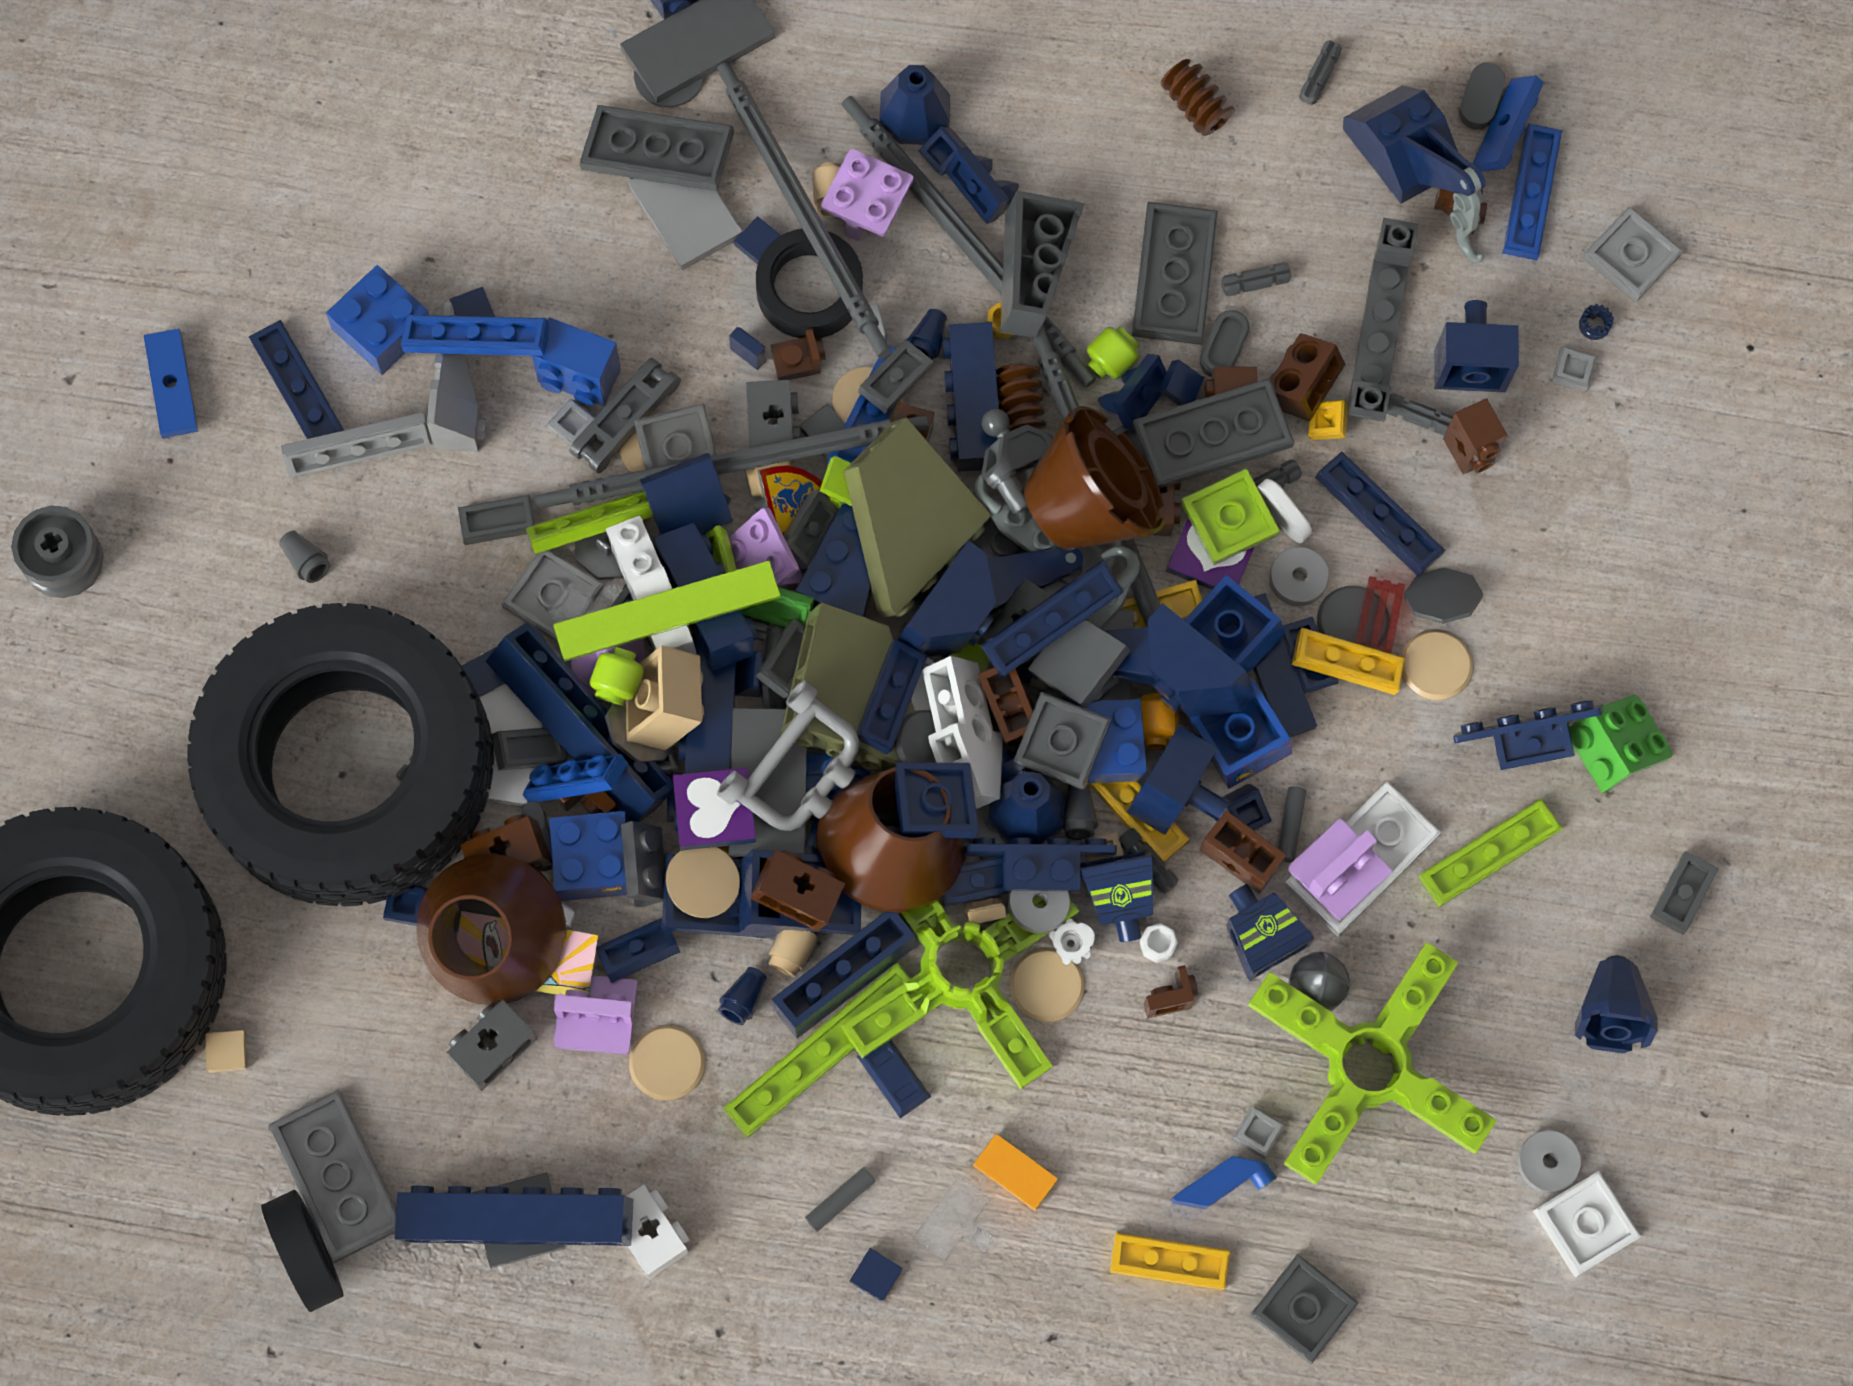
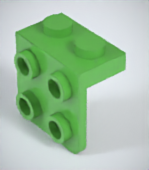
[1569,695,1673,793]

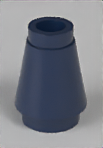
[907,309,947,360]
[718,967,767,1025]

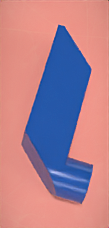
[1171,1156,1277,1210]

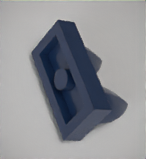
[945,146,1019,224]
[1098,354,1167,430]

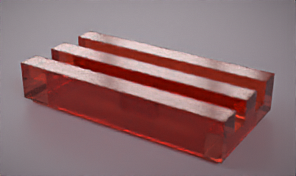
[1355,576,1405,654]

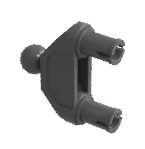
[981,408,1054,515]

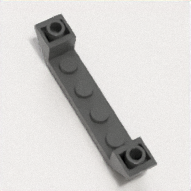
[1349,217,1418,422]

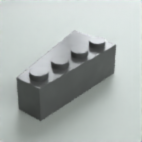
[1000,190,1085,338]

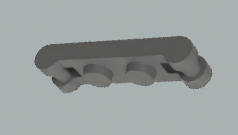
[569,358,681,474]

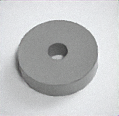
[1269,547,1329,606]
[1008,891,1070,934]
[1517,1130,1581,1193]

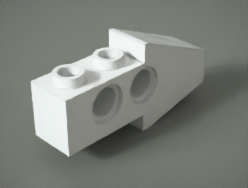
[606,516,697,655]
[922,656,1003,809]

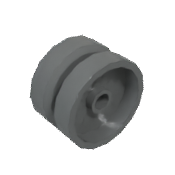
[11,505,104,598]

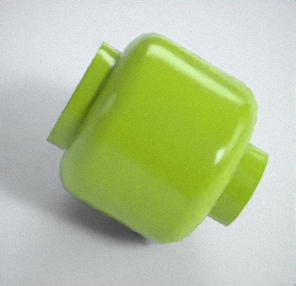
[1087,326,1140,379]
[590,647,644,705]

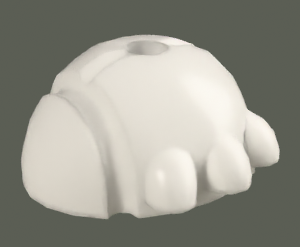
[1049,918,1095,965]

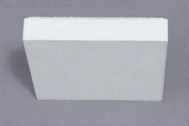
[1533,1171,1641,1277]

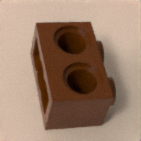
[1269,333,1346,421]

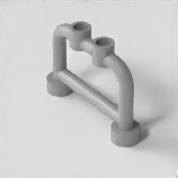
[717,680,859,831]

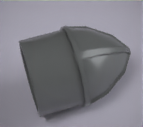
[1288,952,1350,1012]

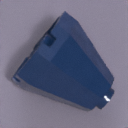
[880,65,950,145]
[987,771,1066,844]
[1575,955,1658,1053]

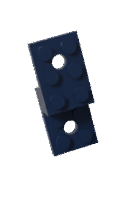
[662,849,861,939]

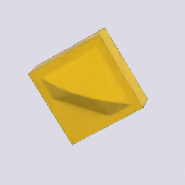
[1308,400,1348,441]

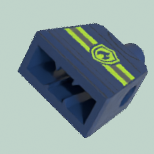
[1080,850,1153,942]
[1226,884,1314,981]

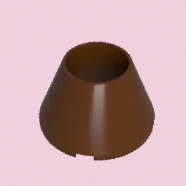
[1024,406,1165,550]
[816,767,965,913]
[416,853,566,1005]

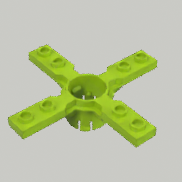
[841,897,1080,1090]
[1247,942,1497,1185]

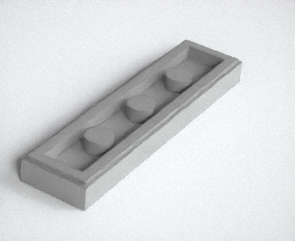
[281,412,432,478]

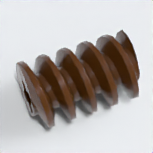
[1161,59,1235,136]
[996,363,1047,432]

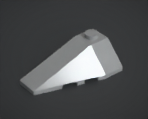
[427,302,487,452]

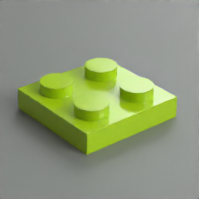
[1181,468,1280,565]

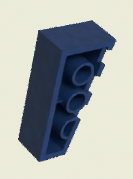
[796,503,872,617]

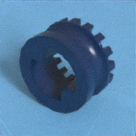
[1579,304,1614,340]

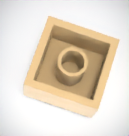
[626,645,704,750]

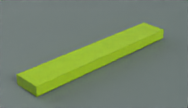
[553,561,780,662]
[723,963,911,1138]

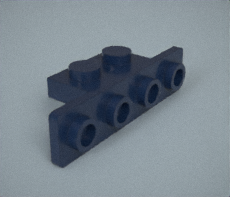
[1453,700,1604,770]
[964,837,1117,891]

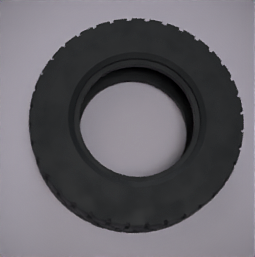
[187,603,494,907]
[0,807,227,1116]

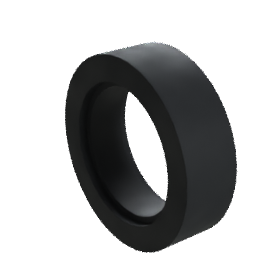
[756,229,863,339]
[261,1189,344,1312]

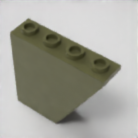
[844,417,992,618]
[780,602,915,770]

